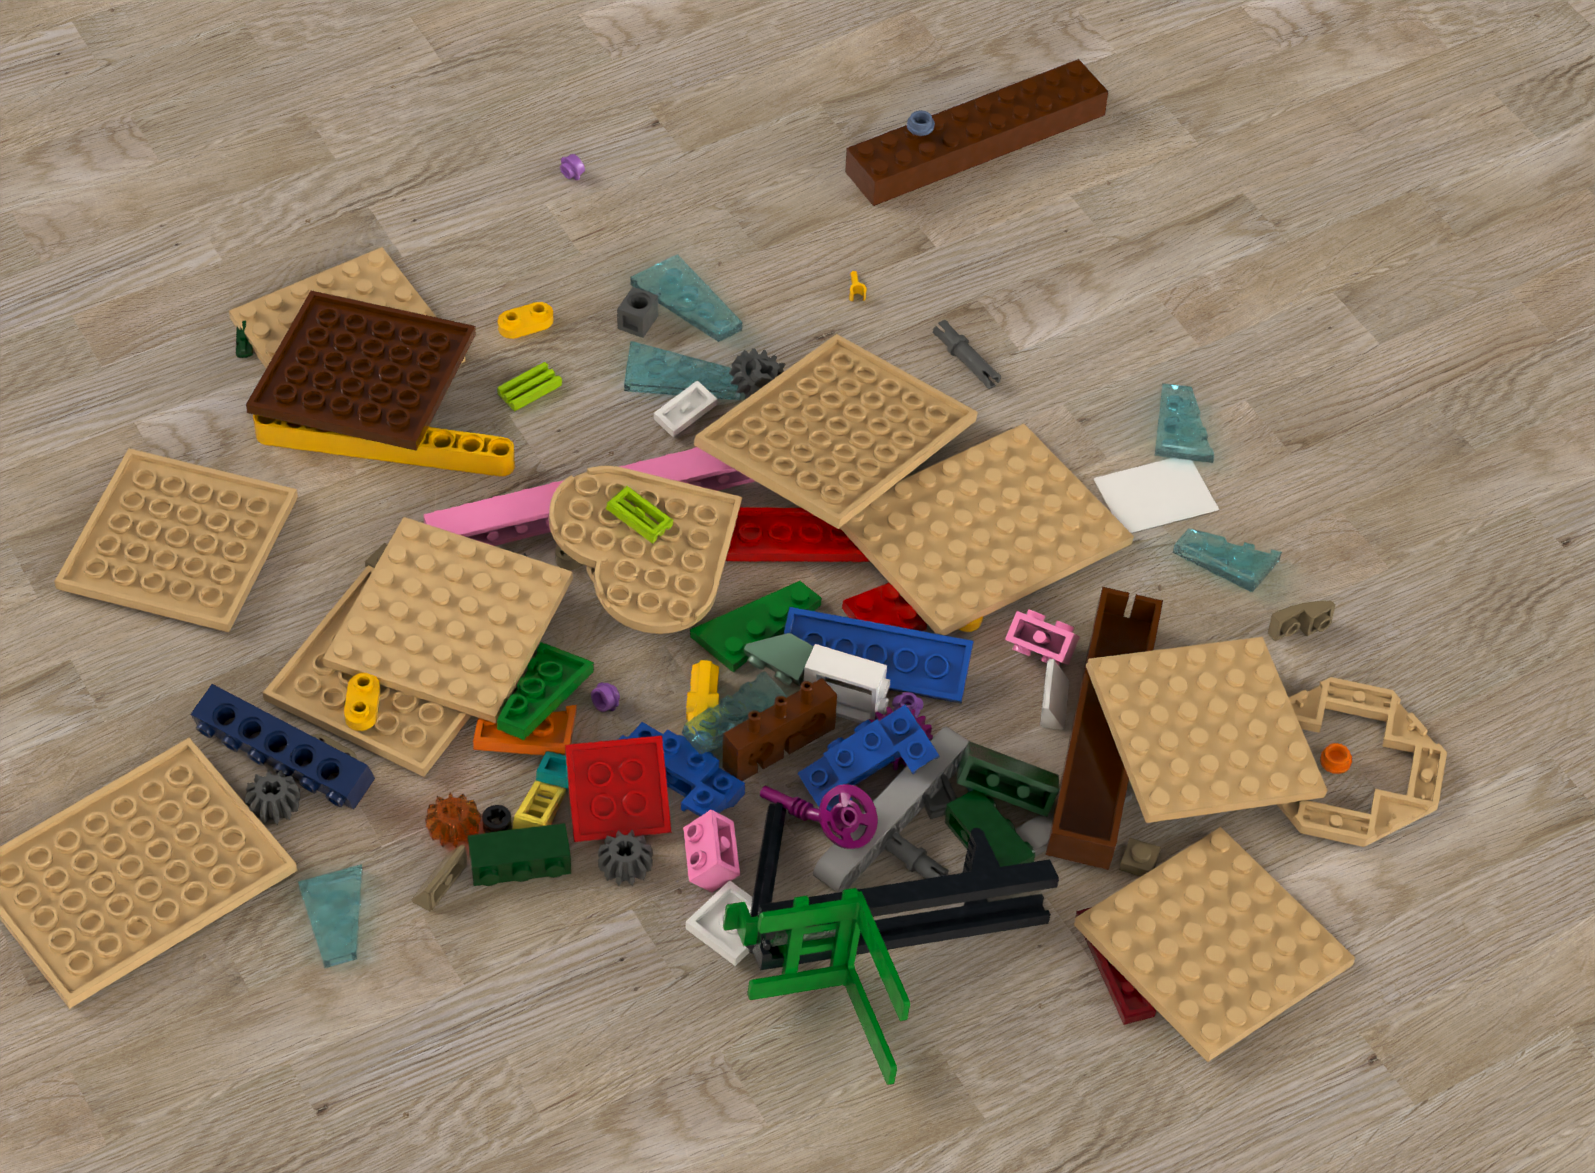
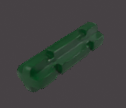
[236,321,253,358]

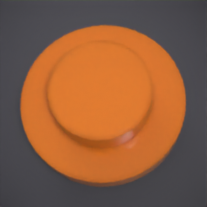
[1320,743,1352,774]

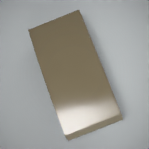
[1268,601,1335,641]

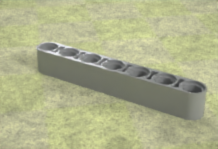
[813,727,969,892]

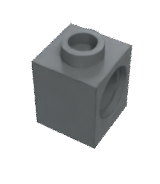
[617,287,659,338]

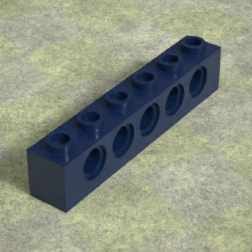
[190,684,375,810]

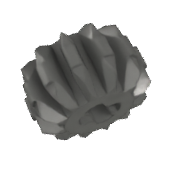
[245,770,301,826]
[598,830,653,886]

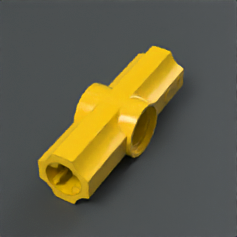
[686,660,719,751]

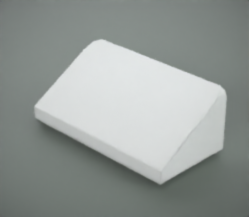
[1040,659,1069,730]

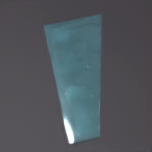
[630,254,742,342]
[624,341,741,400]
[681,670,787,754]

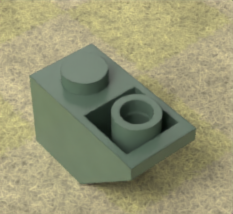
[744,633,814,686]

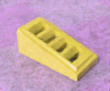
[512,780,566,830]

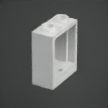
[804,644,890,723]

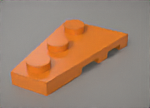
[473,705,577,756]

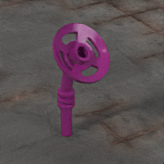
[760,784,878,849]

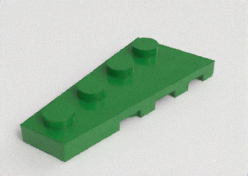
[690,581,822,672]
[497,642,594,740]

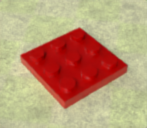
[565,735,672,842]

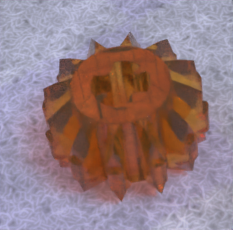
[425,792,481,848]

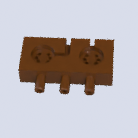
[722,678,837,781]

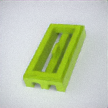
[497,362,562,412]
[606,486,673,544]

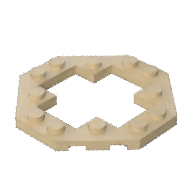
[1277,677,1447,847]

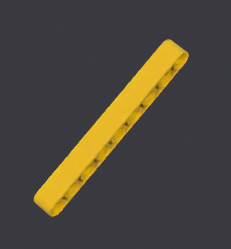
[253,414,515,477]

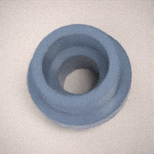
[907,110,935,136]

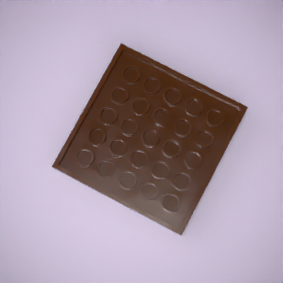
[246,290,476,451]

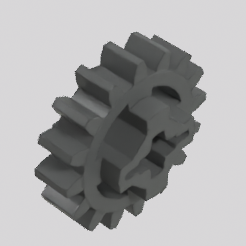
[729,348,785,399]

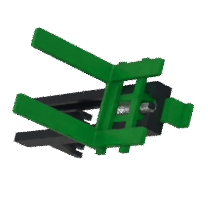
[723,828,1059,1085]

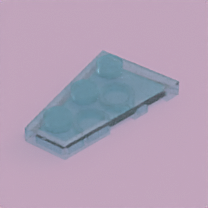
[1154,383,1215,463]
[1172,528,1282,593]
[298,864,363,968]

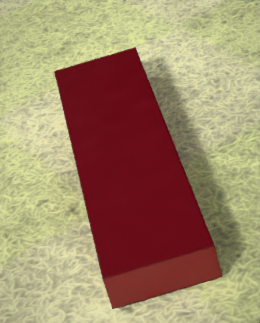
[1075,907,1156,1025]

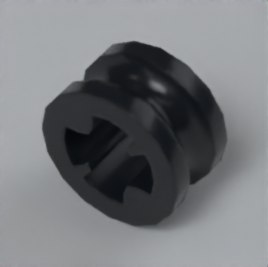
[482,805,512,833]

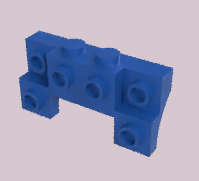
[797,704,940,811]
[618,722,745,817]

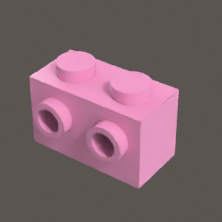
[1005,609,1080,665]
[683,810,740,893]

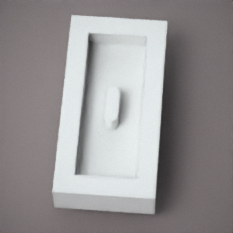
[654,380,717,438]

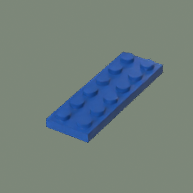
[784,607,974,704]

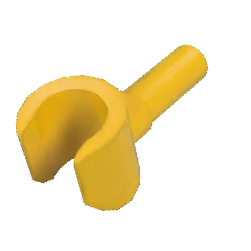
[849,271,867,302]

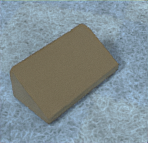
[411,844,467,911]

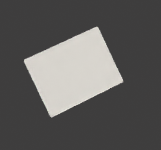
[1094,454,1219,533]

